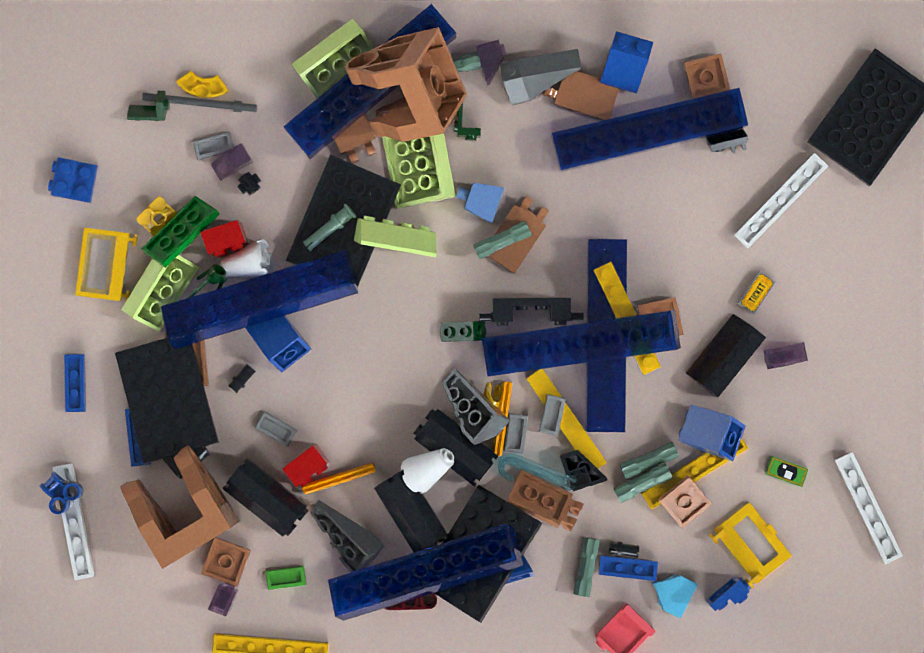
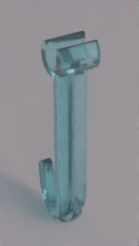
[498,453,578,491]

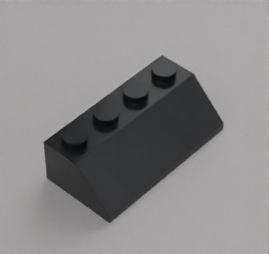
[686,314,766,398]

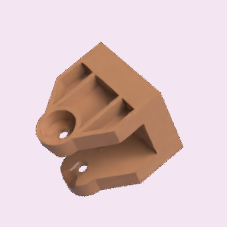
[345,27,467,142]
[120,445,240,569]

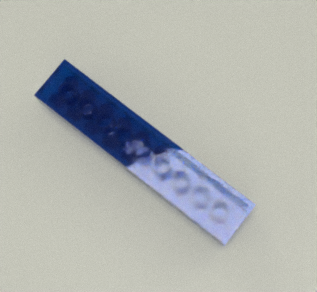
[283,4,456,160]
[551,88,748,172]
[585,239,627,432]
[161,250,358,349]
[482,309,681,377]
[328,523,523,621]

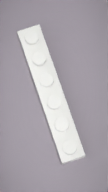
[733,153,828,249]
[834,452,903,564]
[52,463,95,580]

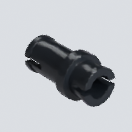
[228,364,256,393]
[609,541,639,558]

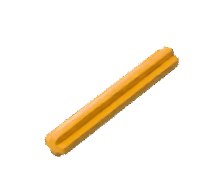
[492,381,512,457]
[302,463,376,495]

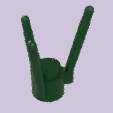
[185,264,227,304]

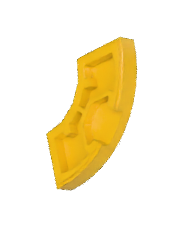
[176,71,229,98]

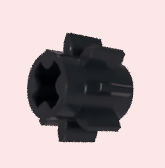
[237,172,261,196]

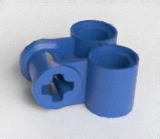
[40,471,84,514]

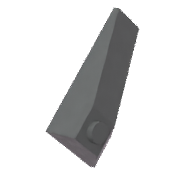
[500,49,582,105]
[442,368,510,445]
[310,500,384,577]

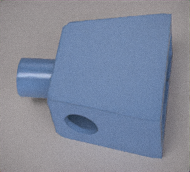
[456,183,504,224]

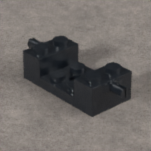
[479,298,584,326]

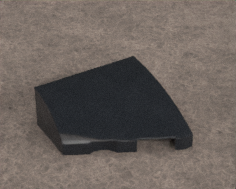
[560,450,607,492]

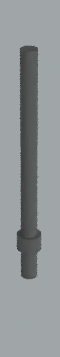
[142,93,257,113]

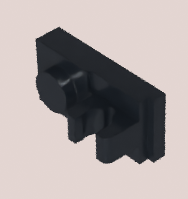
[706,129,748,153]

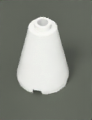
[219,239,274,278]
[401,448,454,494]

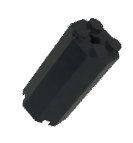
[413,408,498,487]
[222,458,309,537]
[374,470,450,557]

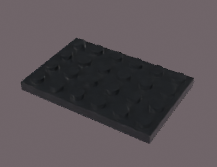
[807,48,924,186]
[286,154,401,290]
[115,331,219,464]
[418,485,543,623]

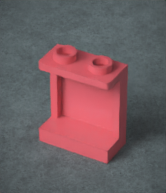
[595,603,656,653]

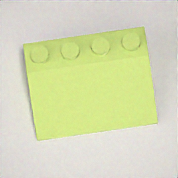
[382,134,456,209]

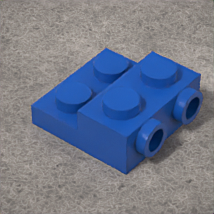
[48,157,98,203]
[705,576,751,611]

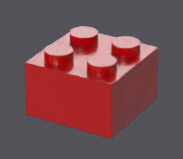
[201,220,249,258]
[282,444,330,487]

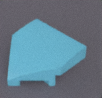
[653,574,698,618]

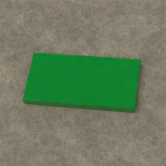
[141,196,220,268]

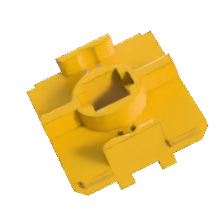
[136,195,178,236]

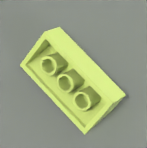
[291,18,374,100]
[354,215,436,257]
[121,255,199,332]

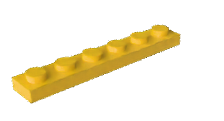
[593,262,661,375]

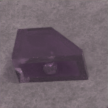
[476,39,506,85]
[211,143,253,181]
[764,342,808,369]
[208,582,239,616]

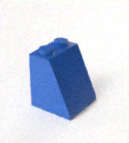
[600,31,653,94]
[245,304,312,373]
[678,404,746,462]

